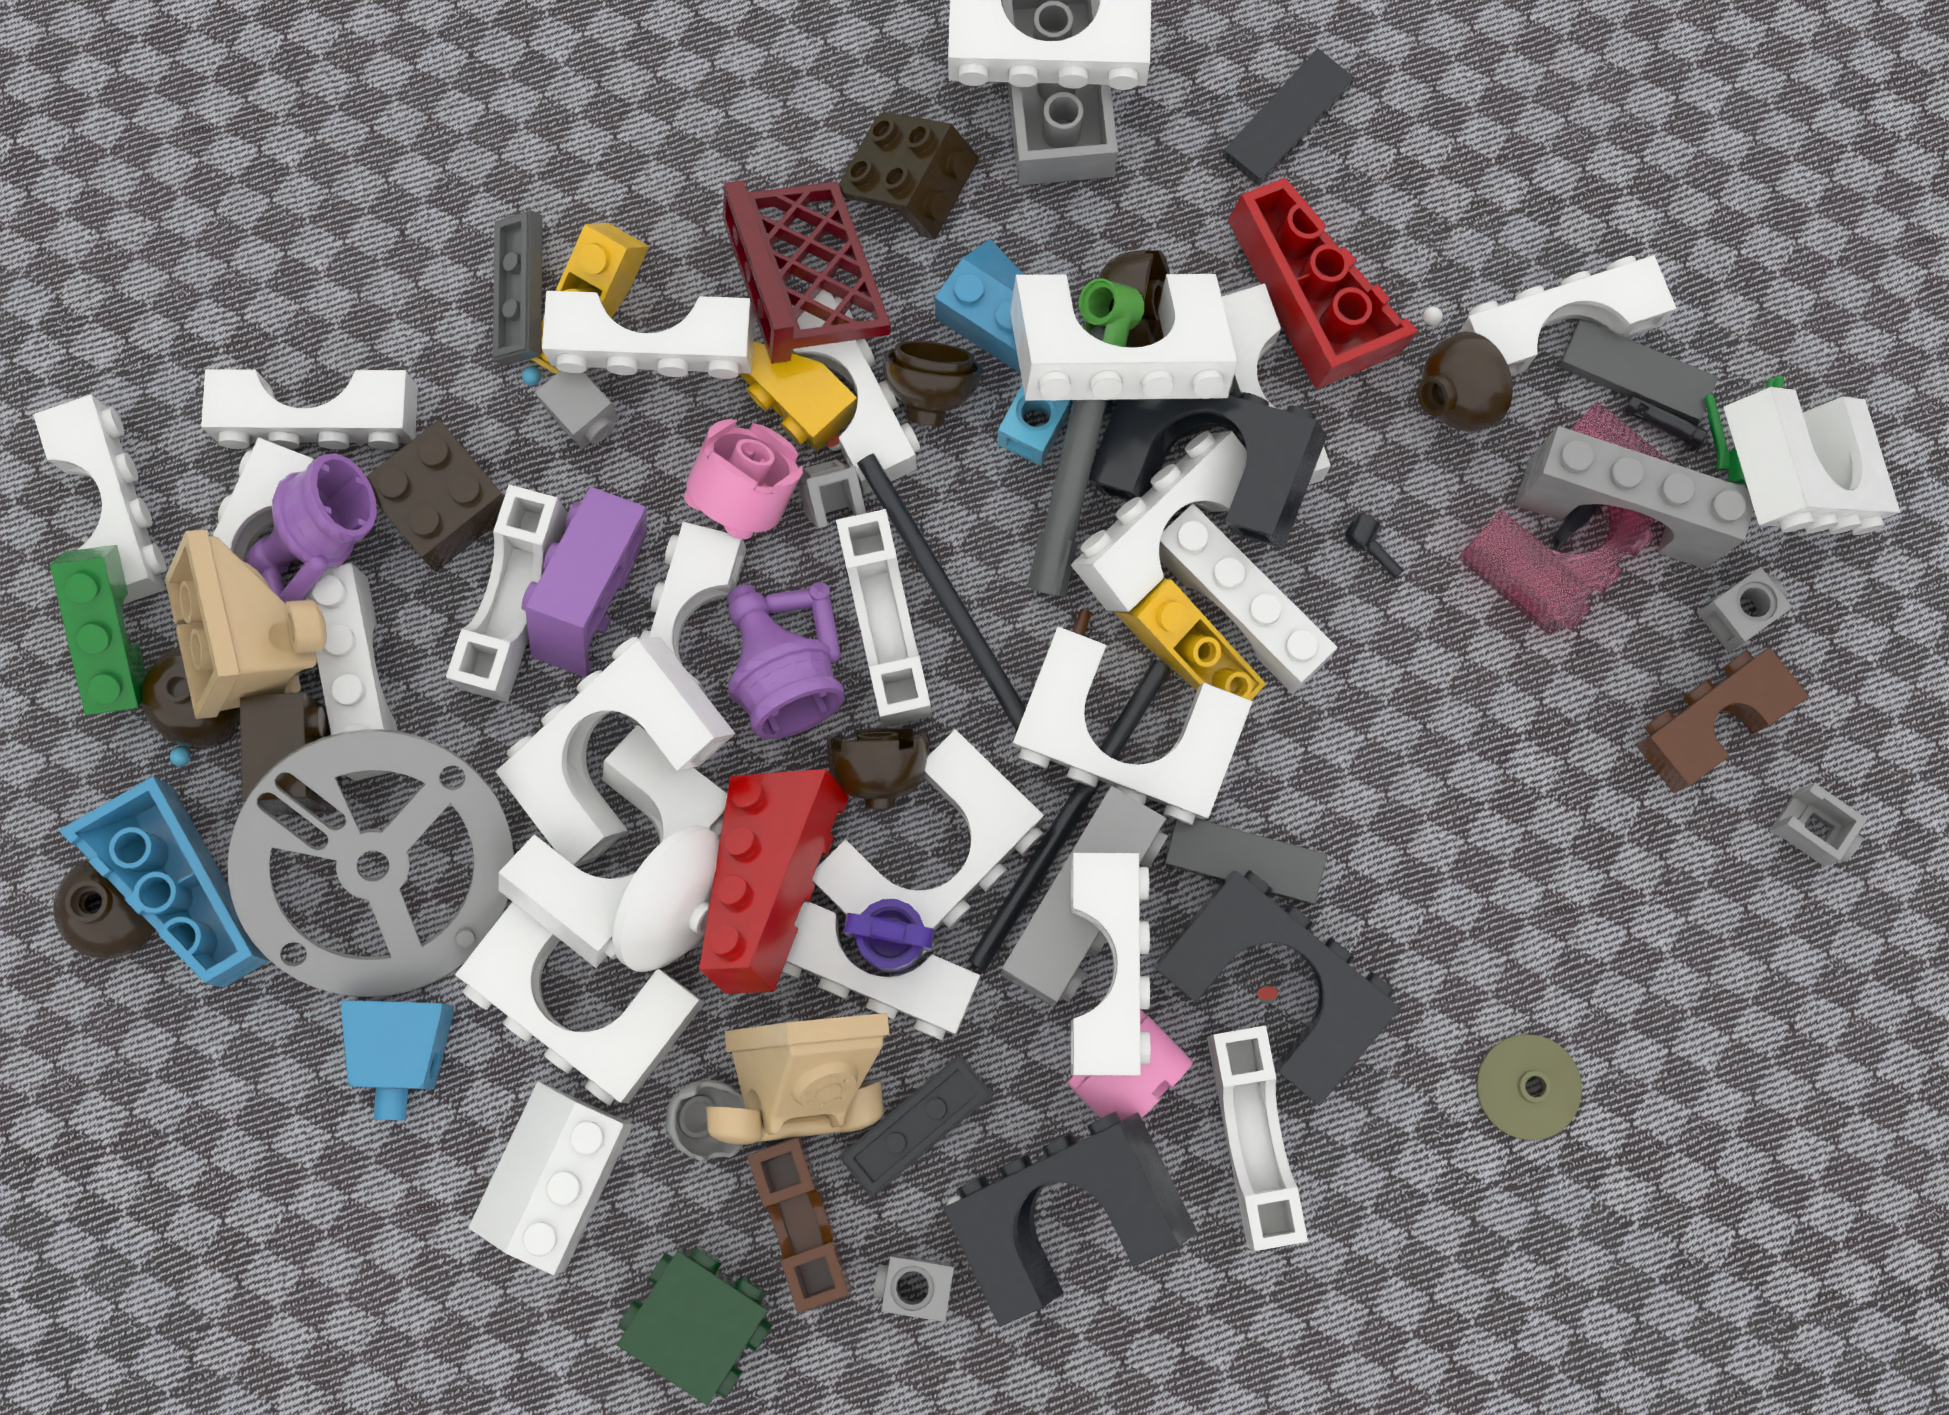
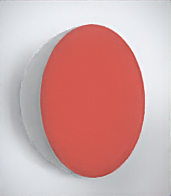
[1257,986,1278,1004]

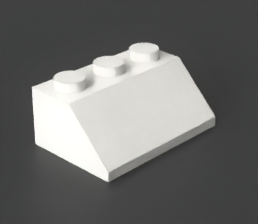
[468,1081,633,1275]

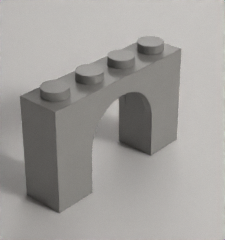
[1514,426,1754,569]

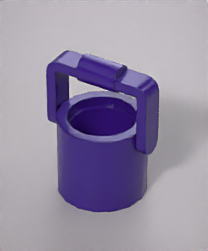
[844,899,934,972]

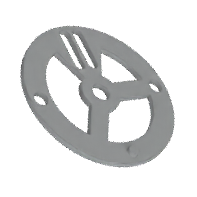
[227,729,514,997]

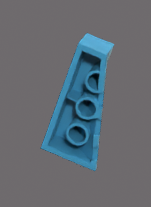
[934,239,1114,416]
[58,776,270,988]

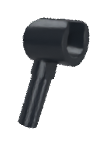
[1345,513,1404,578]

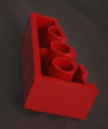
[1228,177,1419,390]
[699,769,849,994]

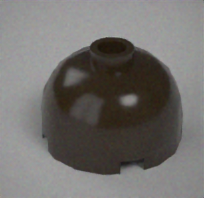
[1097,250,1170,348]
[141,647,240,750]
[827,728,929,809]

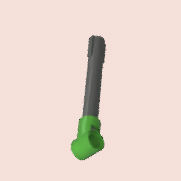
[1027,279,1144,597]

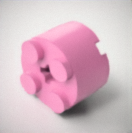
[684,419,803,539]
[1067,1009,1193,1120]

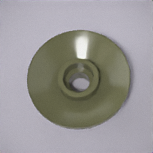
[1476,1034,1582,1140]

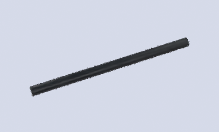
[857,453,1052,769]
[967,659,1171,972]

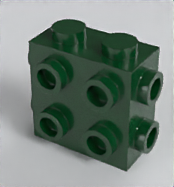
[617,1246,773,1406]

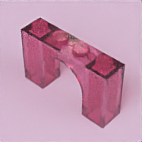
[1458,401,1672,636]

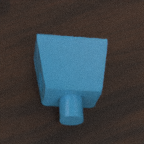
[341,1000,454,1121]

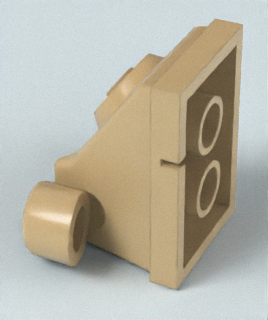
[165,530,327,719]
[706,1013,889,1145]

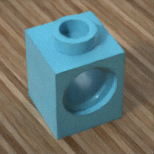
[997,385,1070,466]

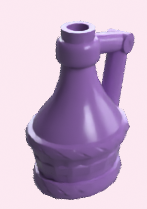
[244,453,377,604]
[727,582,845,739]

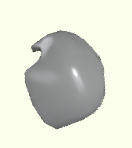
[665,1079,745,1162]

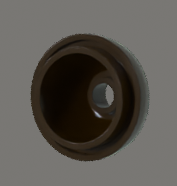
[1417,331,1513,432]
[883,341,983,426]
[53,859,155,959]

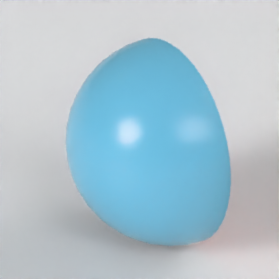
[170,747,191,767]

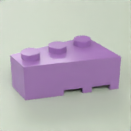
[521,486,647,678]

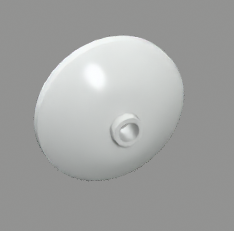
[612,825,720,972]

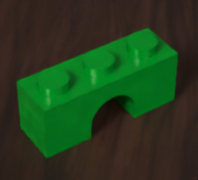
[50,545,146,715]

